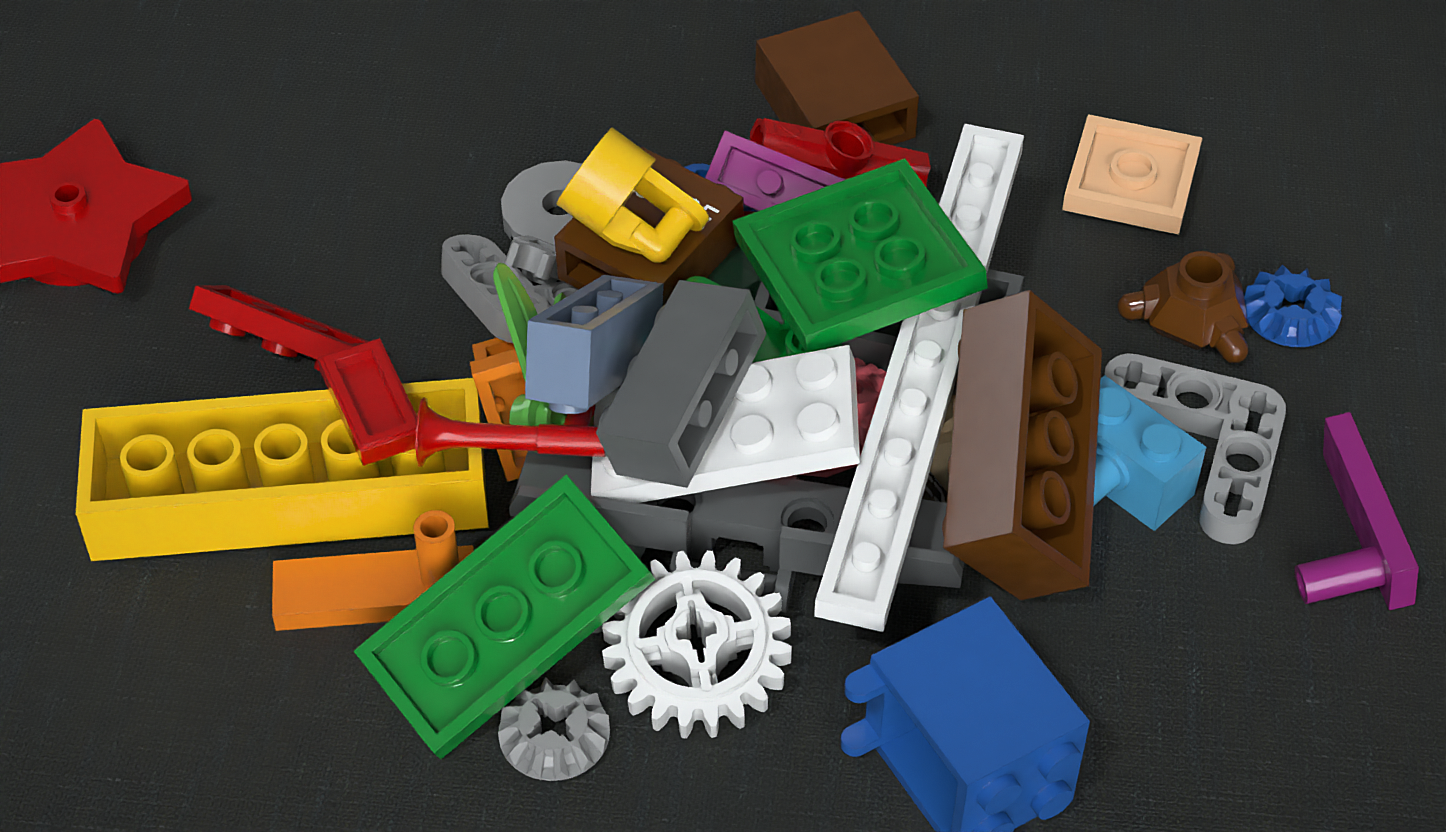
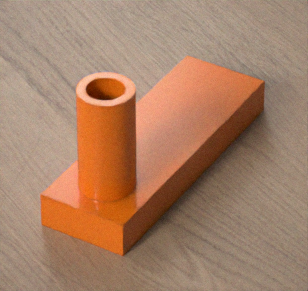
[272,510,474,631]

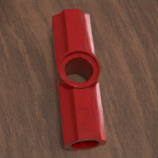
[750,118,931,188]

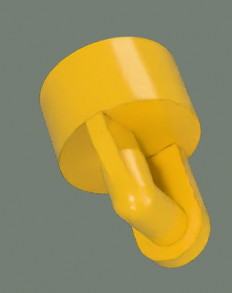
[556,127,709,263]

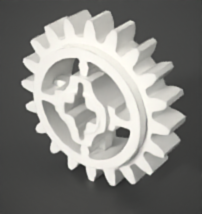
[602,550,792,738]

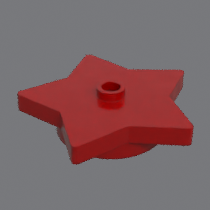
[0,119,192,294]

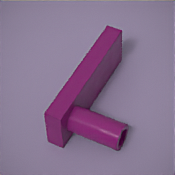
[705,131,845,211]
[1295,412,1419,610]

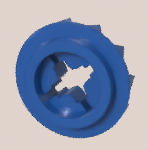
[1244,265,1342,347]

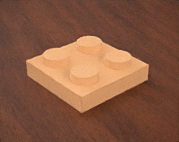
[1062,114,1202,235]

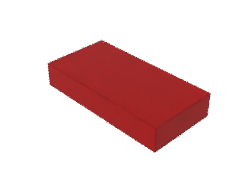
[318,338,417,466]

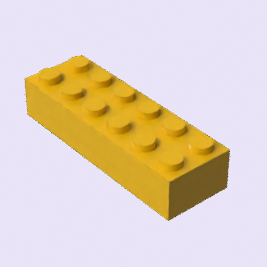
[76,378,489,561]

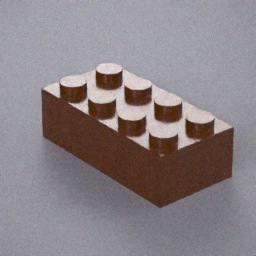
[942,290,1102,600]

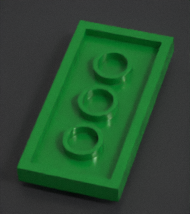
[354,474,655,759]

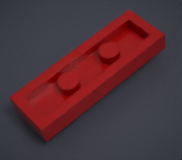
[189,285,369,371]

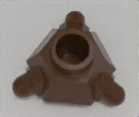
[1117,251,1248,363]

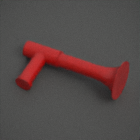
[416,397,606,467]

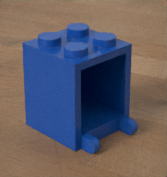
[840,596,1090,832]

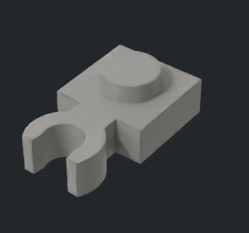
[504,235,562,284]

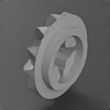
[498,677,610,781]

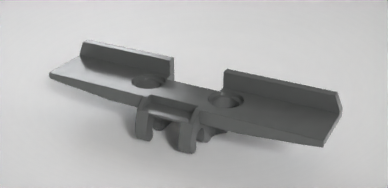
[509,451,964,613]

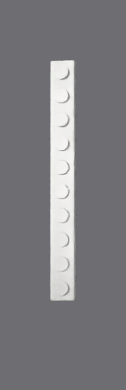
[815,124,1024,632]

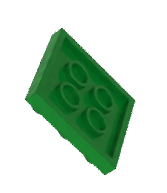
[732,158,988,353]

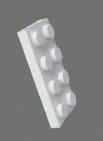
[591,345,860,503]

